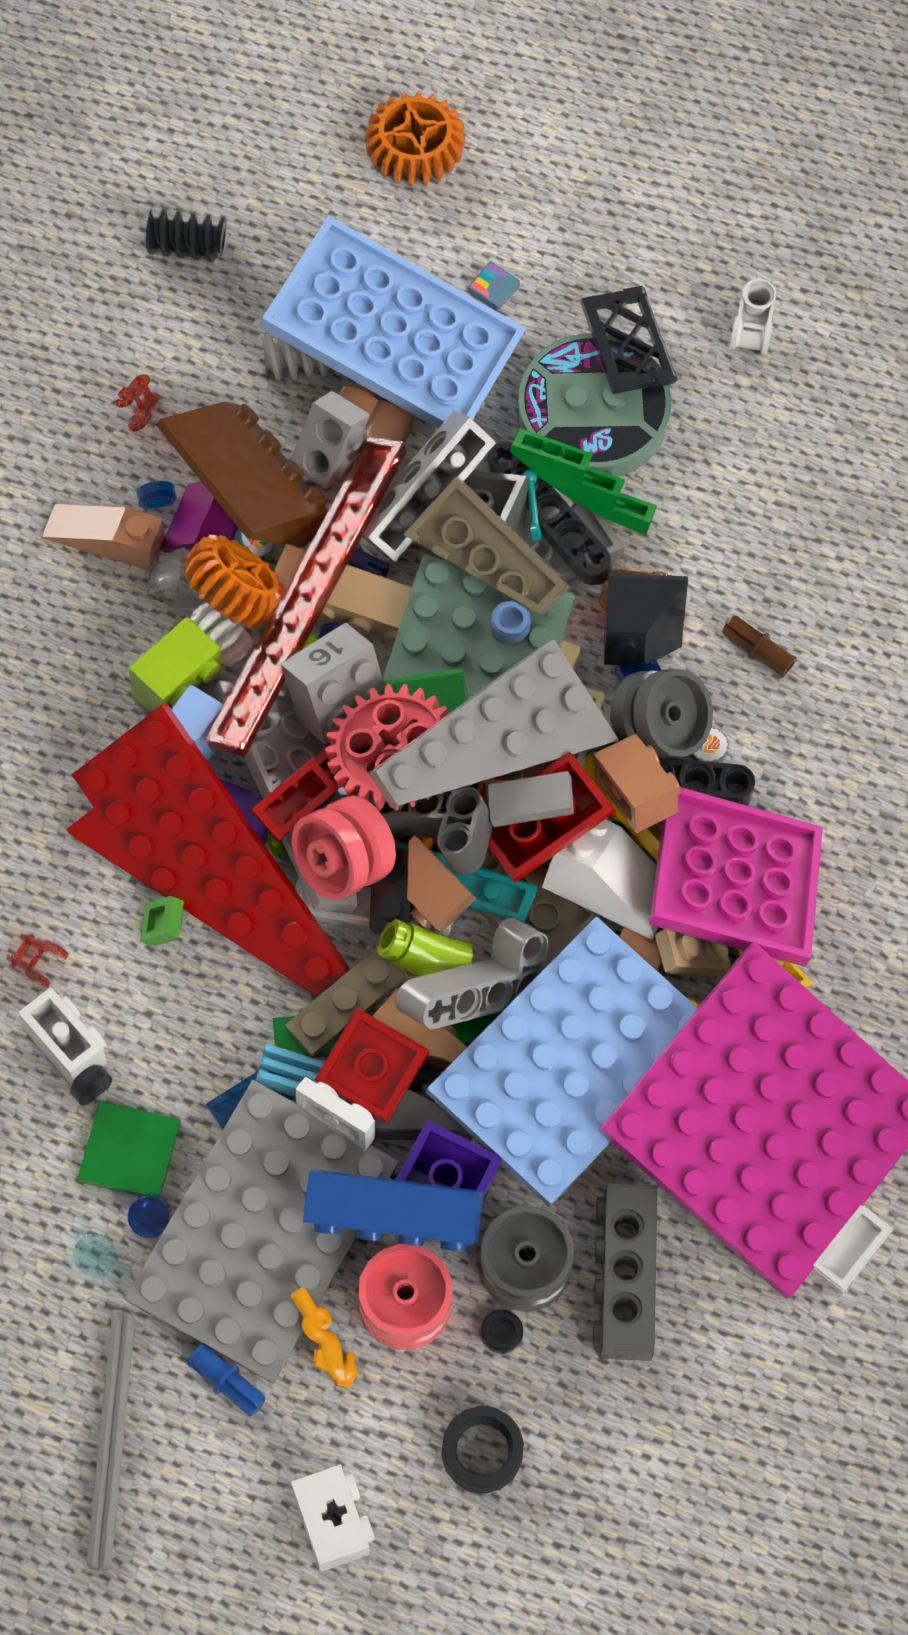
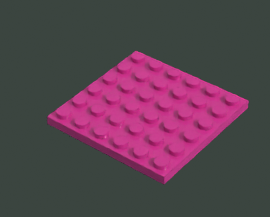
[598,942,908,1298]

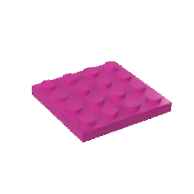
[649,787,823,967]

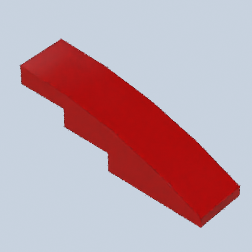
[251,745,371,841]

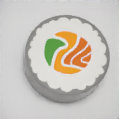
[690,727,729,763]

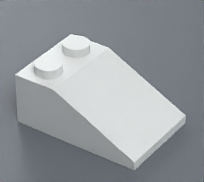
[542,819,660,940]

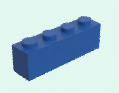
[303,1169,484,1252]

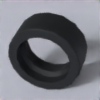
[441,1406,524,1494]

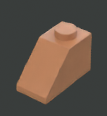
[407,836,477,932]

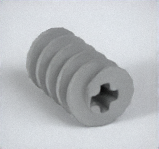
[263,333,342,381]

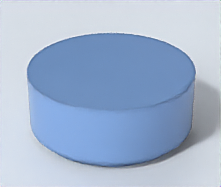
[491,601,531,643]

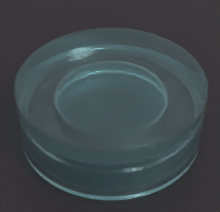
[73,1233,116,1277]

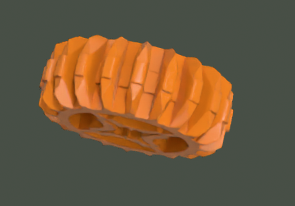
[365,90,465,187]
[183,534,286,629]

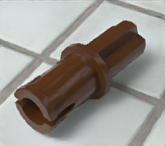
[722,615,797,678]

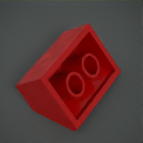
[487,752,616,883]

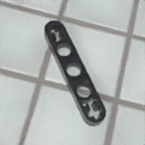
[487,441,612,585]

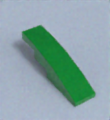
[510,428,657,535]

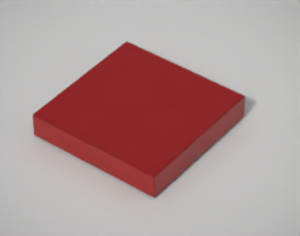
[315,1008,430,1123]

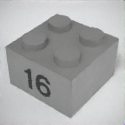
[280,623,384,745]

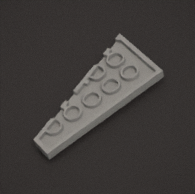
[368,639,619,808]
[213,681,358,913]

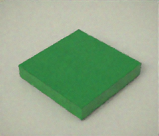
[77,1101,181,1201]

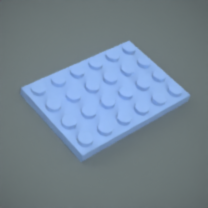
[259,216,526,429]
[426,916,697,1207]

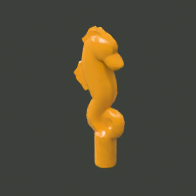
[290,1287,358,1389]

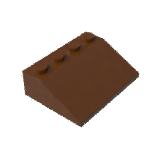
[155,401,334,548]

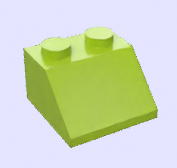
[129,617,221,711]

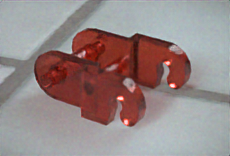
[115,374,160,432]
[6,933,69,988]

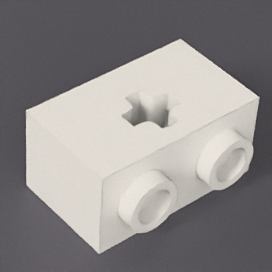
[291,1464,375,1572]

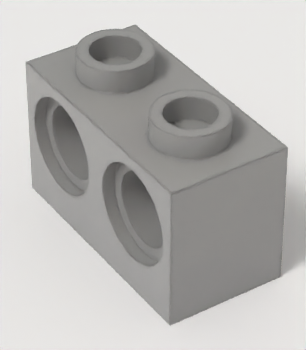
[291,391,370,489]

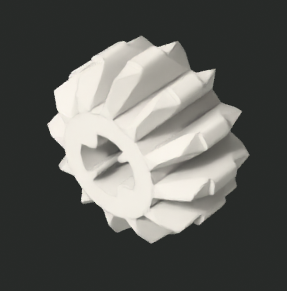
[189,602,253,667]

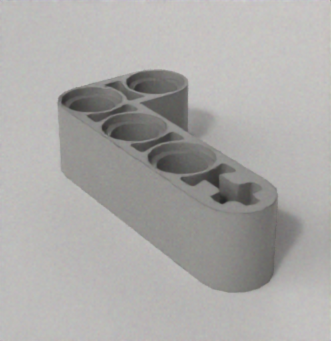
[396,918,548,1029]

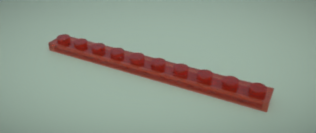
[205,437,407,756]

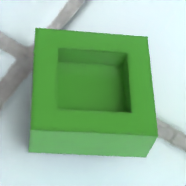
[140,896,184,946]

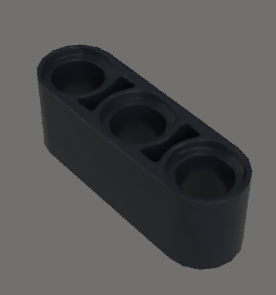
[659,758,755,806]

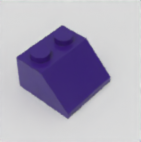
[396,1120,502,1206]

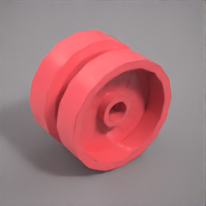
[291,795,396,901]
[359,1244,452,1350]

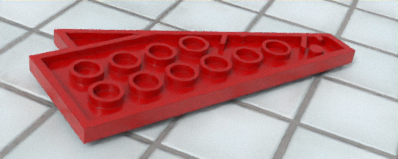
[66,704,351,996]

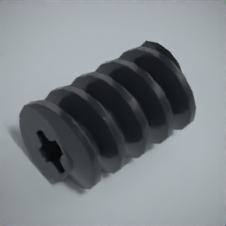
[145,207,227,263]

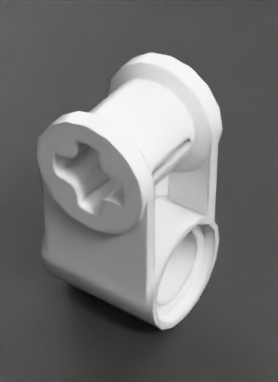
[729,279,776,356]

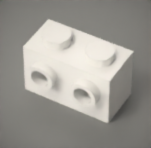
[18,987,107,1085]

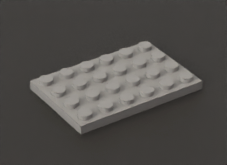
[124,1080,399,1384]

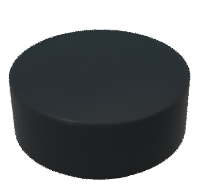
[70,1065,112,1106]
[481,1310,524,1354]

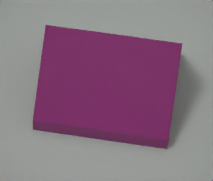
[160,482,238,559]

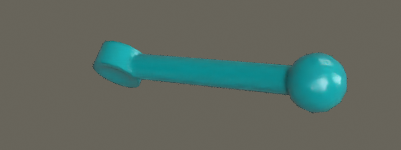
[522,470,542,541]

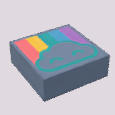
[468,261,520,312]

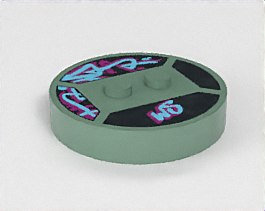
[517,333,671,477]

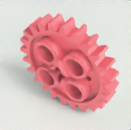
[325,684,449,811]

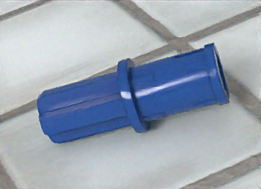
[187,1343,266,1416]

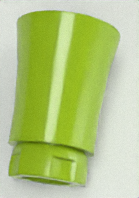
[377,919,473,977]

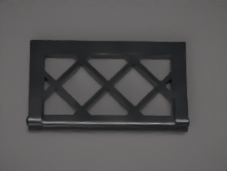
[581,286,678,394]

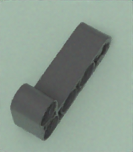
[333,786,493,875]

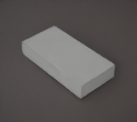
[488,771,574,827]

